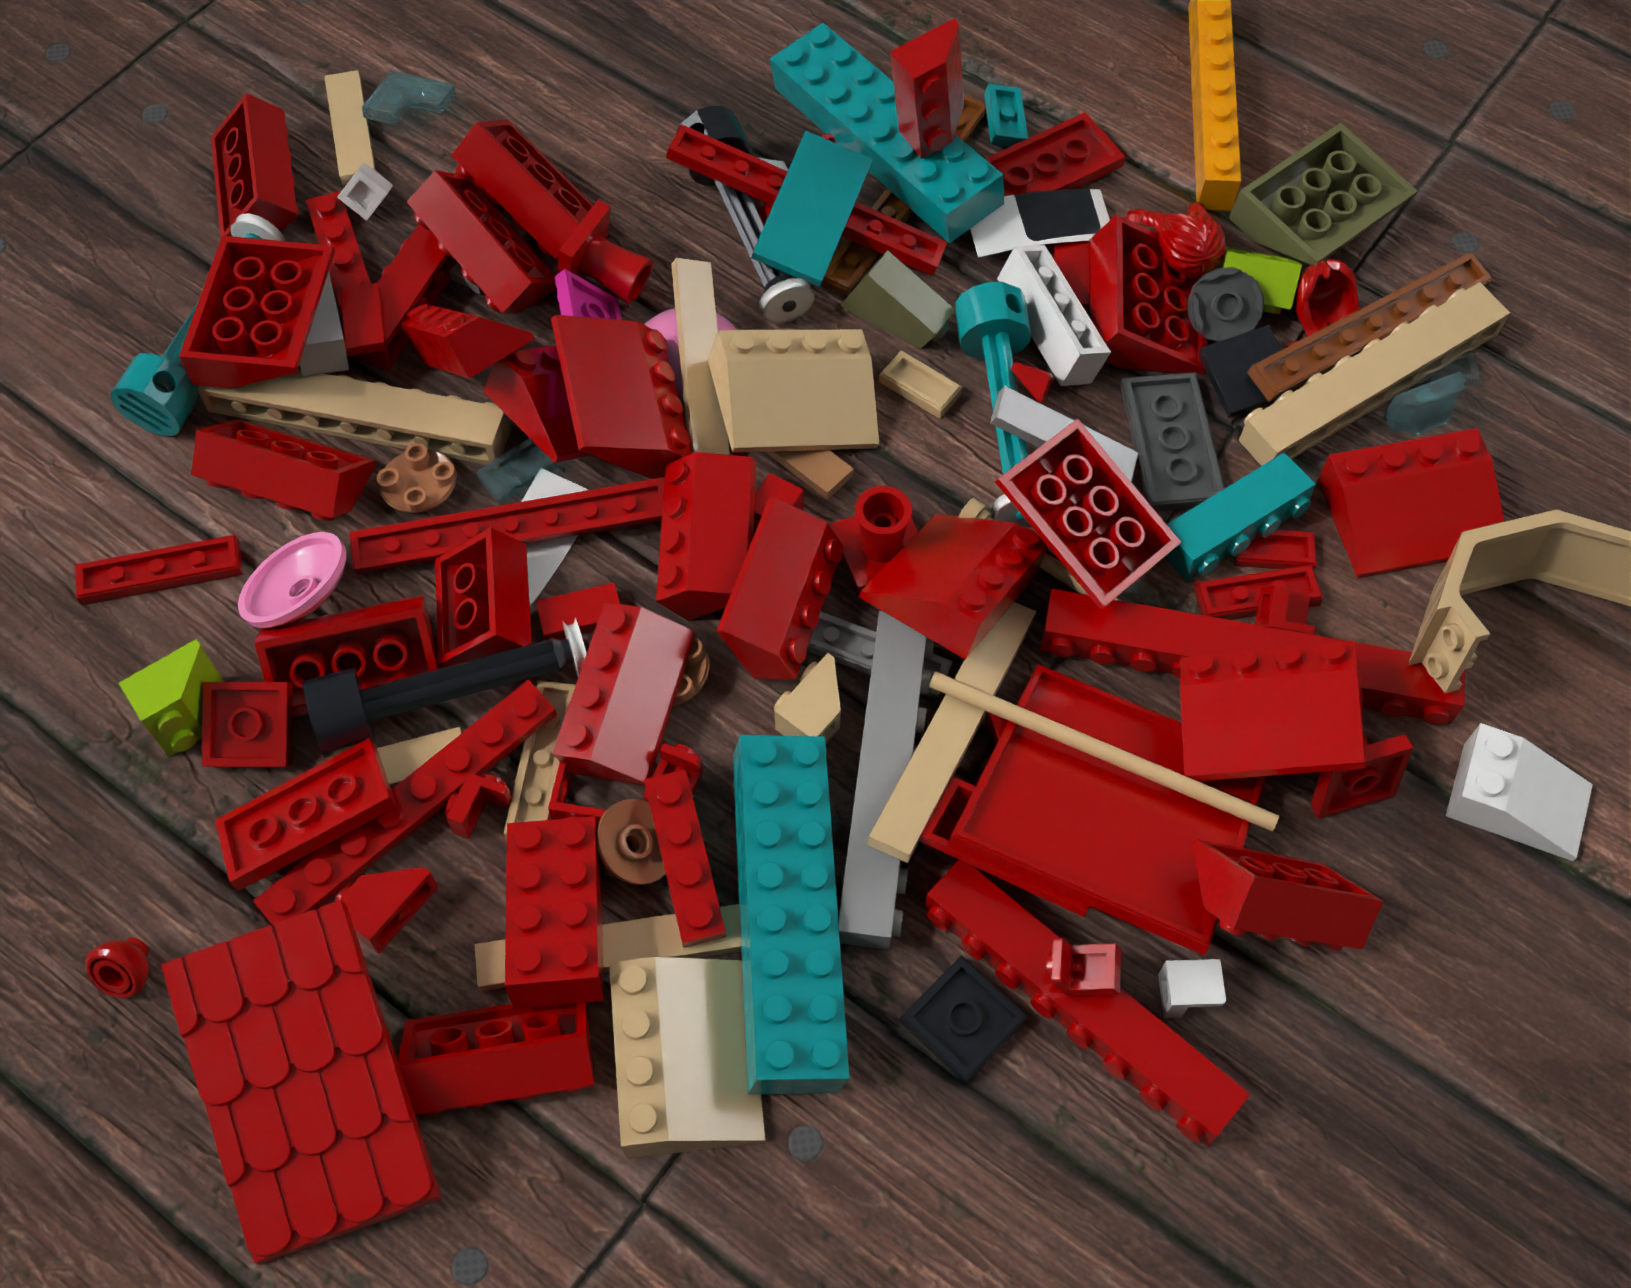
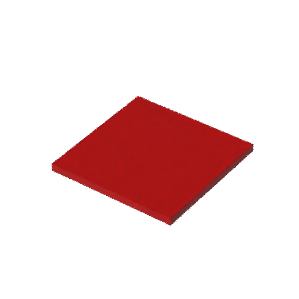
[948,664,1268,956]

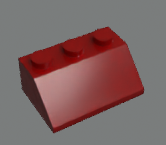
[890,18,964,159]
[435,527,532,667]

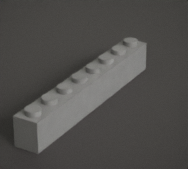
[838,611,934,950]

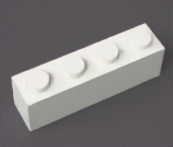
[997,245,1111,386]

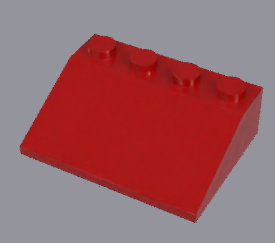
[1090,214,1207,375]
[179,236,335,389]
[551,315,692,479]
[995,418,1181,609]
[1317,428,1505,579]
[859,514,1048,660]
[1180,640,1366,781]

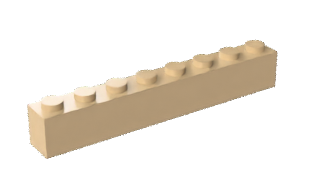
[1239,282,1510,466]
[197,369,511,467]

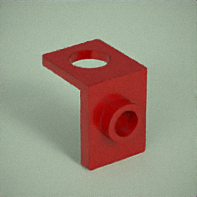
[548,762,606,827]

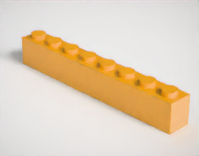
[1188,0,1241,211]

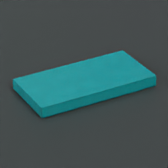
[751,131,873,287]

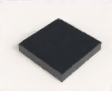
[1198,325,1300,418]
[899,955,1028,1085]

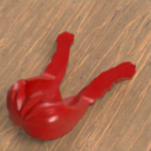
[1125,201,1226,278]
[1294,259,1359,375]

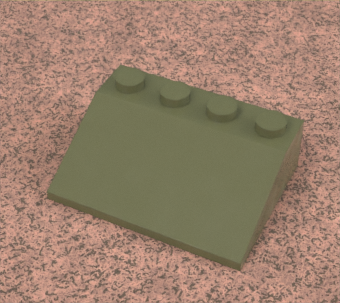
[1229,123,1418,265]

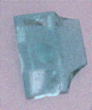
[1384,371,1467,435]

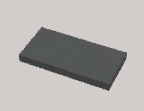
[1120,372,1225,512]

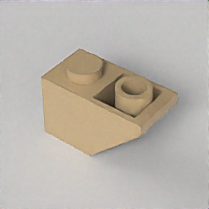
[774,653,841,744]

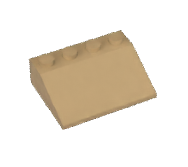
[708,329,879,453]
[609,957,766,1159]

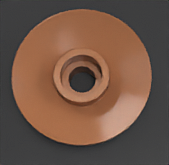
[596,799,666,885]

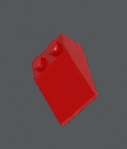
[483,346,591,463]

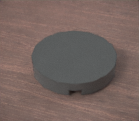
[1188,267,1264,342]

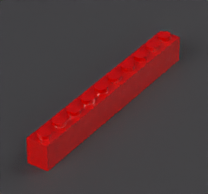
[1040,589,1466,725]

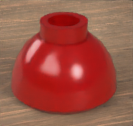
[85,937,149,998]

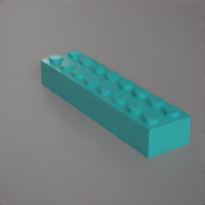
[769,23,1004,243]
[733,735,850,1095]

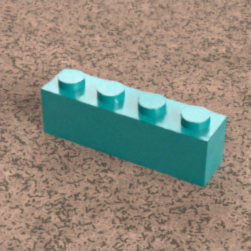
[1164,453,1316,581]

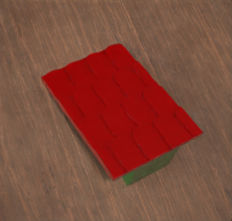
[161,900,442,1265]

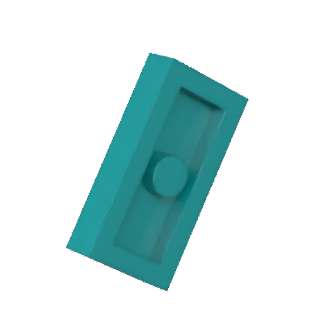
[984,83,1028,147]

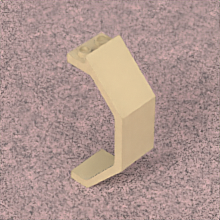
[1408,509,1631,693]

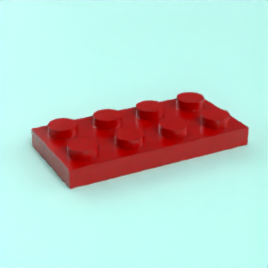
[985,112,1126,196]
[215,738,397,891]

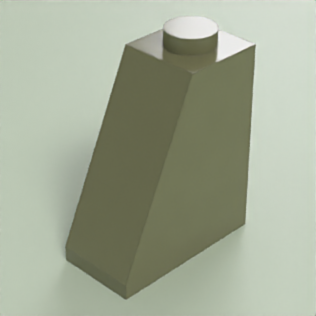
[841,250,955,349]

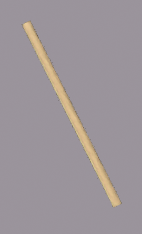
[929,672,1279,832]

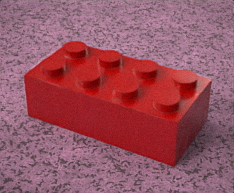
[505,816,604,1009]

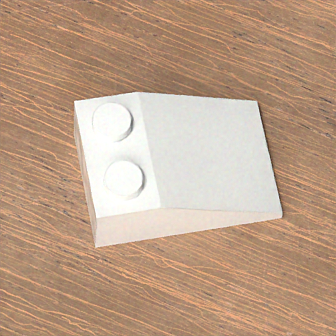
[1446,723,1593,861]

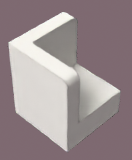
[337,162,393,221]
[1158,959,1226,1018]

